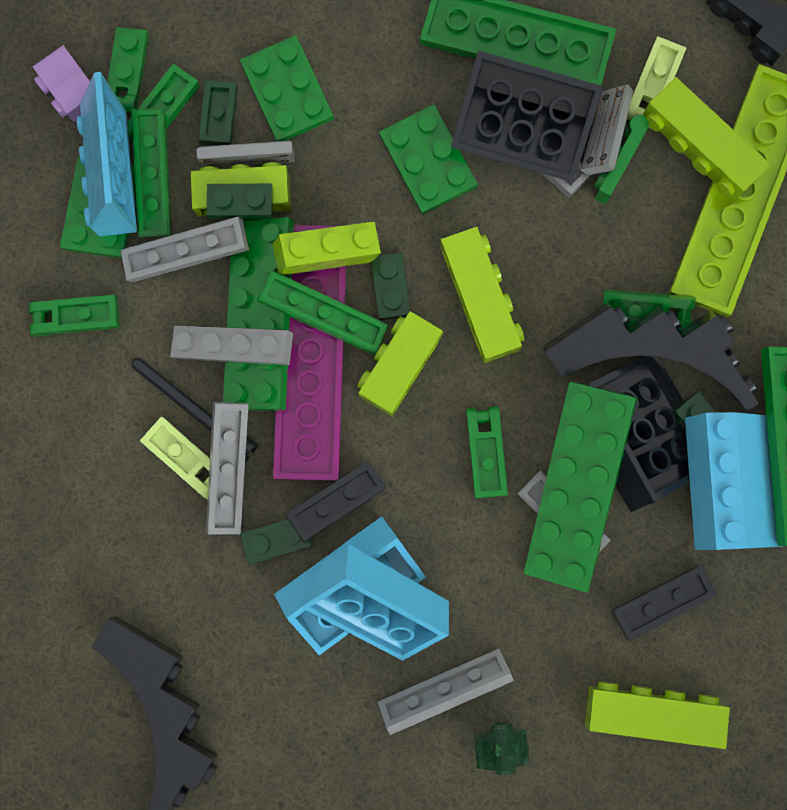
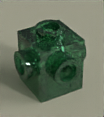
[474,722,529,775]

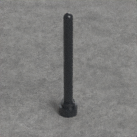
[131,358,258,463]

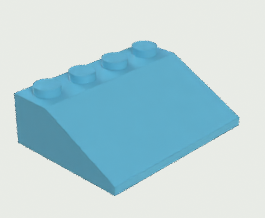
[77,72,137,237]
[685,412,781,550]

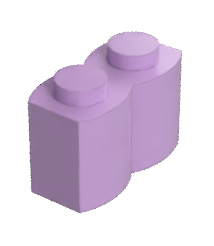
[33,45,90,122]

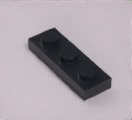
[285,461,386,543]
[611,565,717,641]

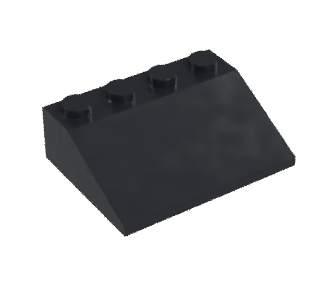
[451,50,604,182]
[587,356,690,512]

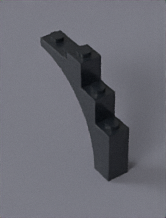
[705,0,787,66]
[543,303,759,411]
[91,616,218,810]

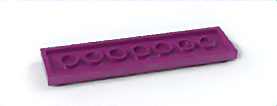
[273,225,347,481]

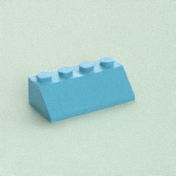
[274,516,426,655]
[300,544,449,661]

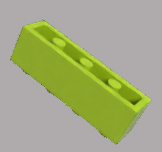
[643,77,771,201]
[440,227,525,364]
[585,681,730,749]

